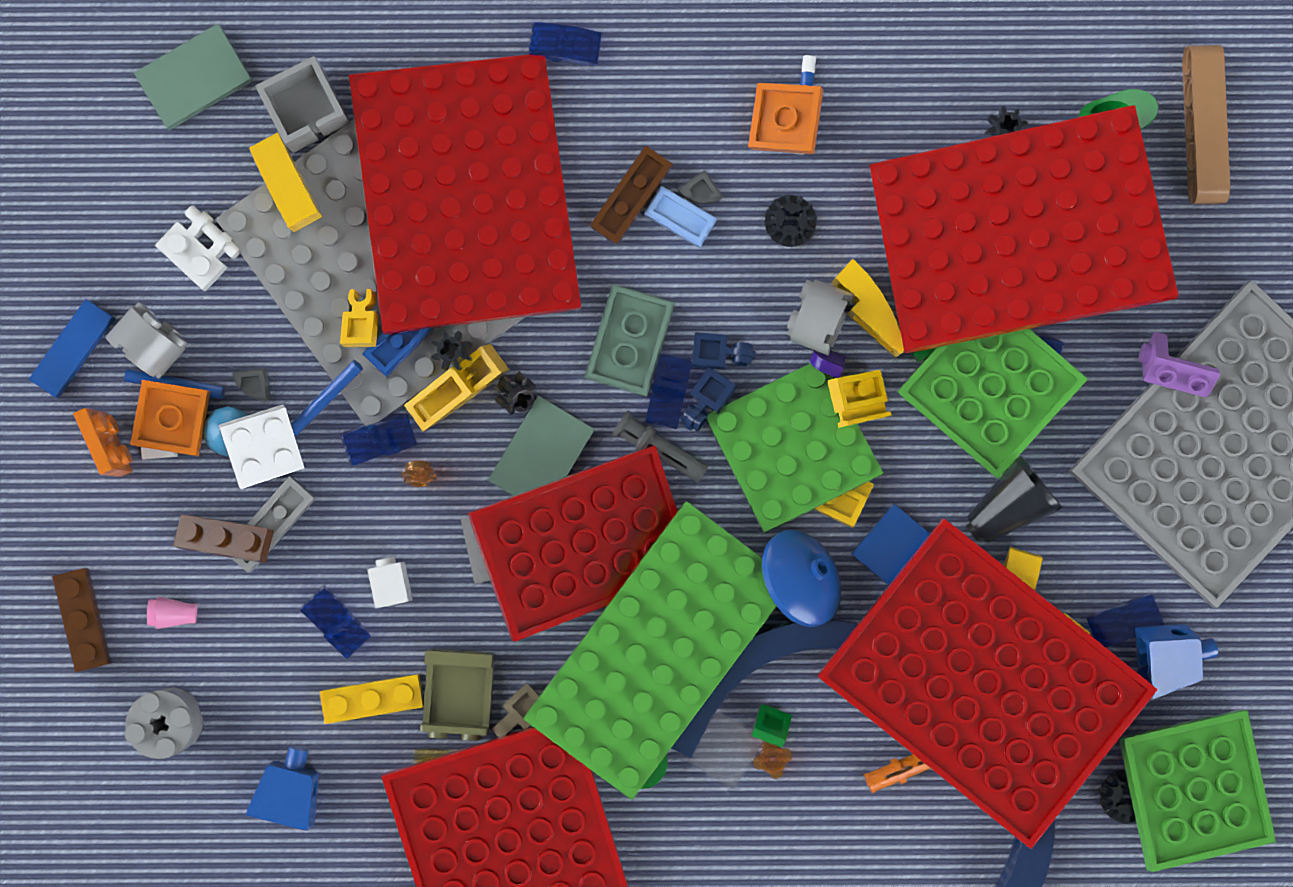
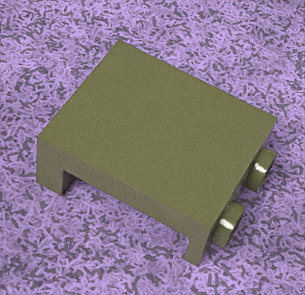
[420,648,495,741]

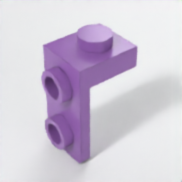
[1138,332,1220,397]

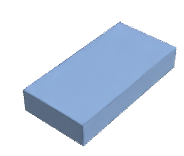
[644,186,717,248]

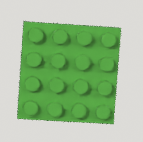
[897,329,1088,479]
[706,363,883,534]
[1119,709,1276,872]

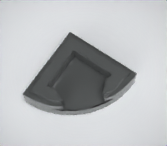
[678,170,723,204]
[232,368,271,401]

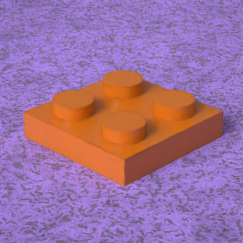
[748,83,824,154]
[130,380,211,456]
[73,408,133,477]

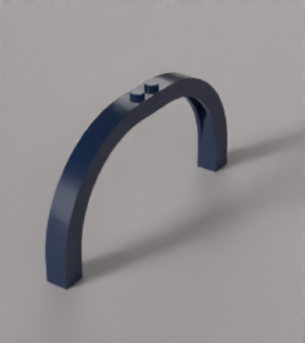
[671,619,1055,887]

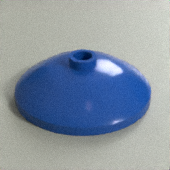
[762,530,841,627]

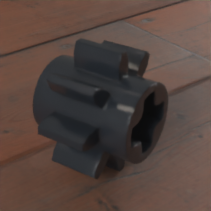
[985,106,1028,137]
[431,330,473,371]
[494,371,536,415]

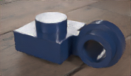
[692,332,756,370]
[681,367,737,432]

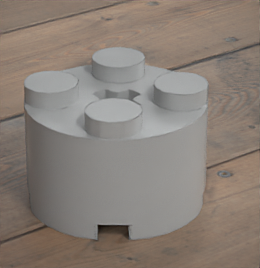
[787,279,853,356]
[106,302,188,379]
[125,687,203,759]

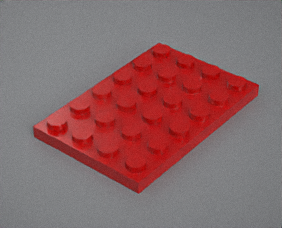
[467,445,678,642]

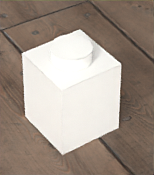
[367,557,413,609]

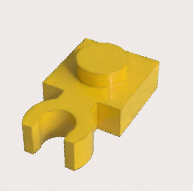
[340,289,379,347]

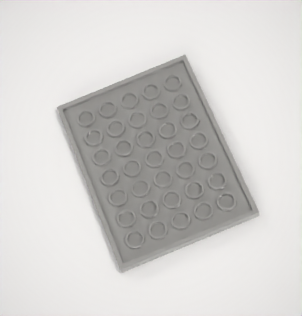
[215,119,527,430]
[1069,280,1293,608]

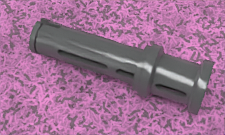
[612,410,709,484]

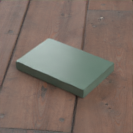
[134,23,253,131]
[584,284,675,397]
[488,396,595,496]

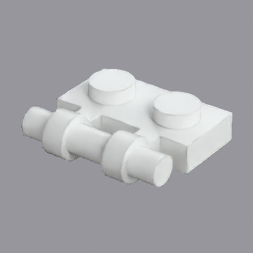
[155,205,240,291]

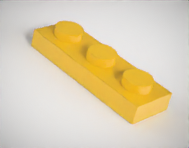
[319,674,424,724]

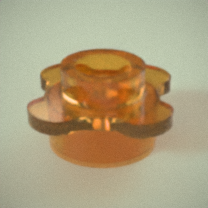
[401,460,437,487]
[753,741,792,779]

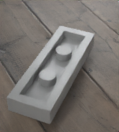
[231,476,316,573]

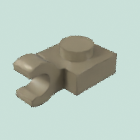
[492,683,539,737]

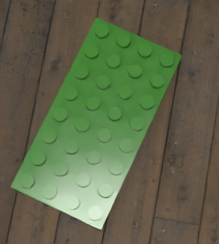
[523,501,776,800]

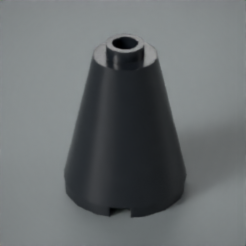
[966,456,1062,543]

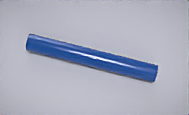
[291,360,363,436]
[124,369,225,399]

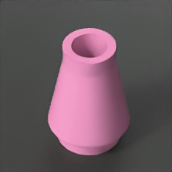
[147,596,197,629]

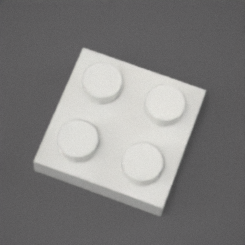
[219,405,304,489]

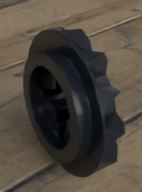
[764,194,817,247]
[1099,770,1136,824]

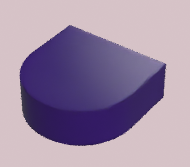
[810,350,846,378]

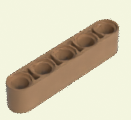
[1182,45,1230,204]

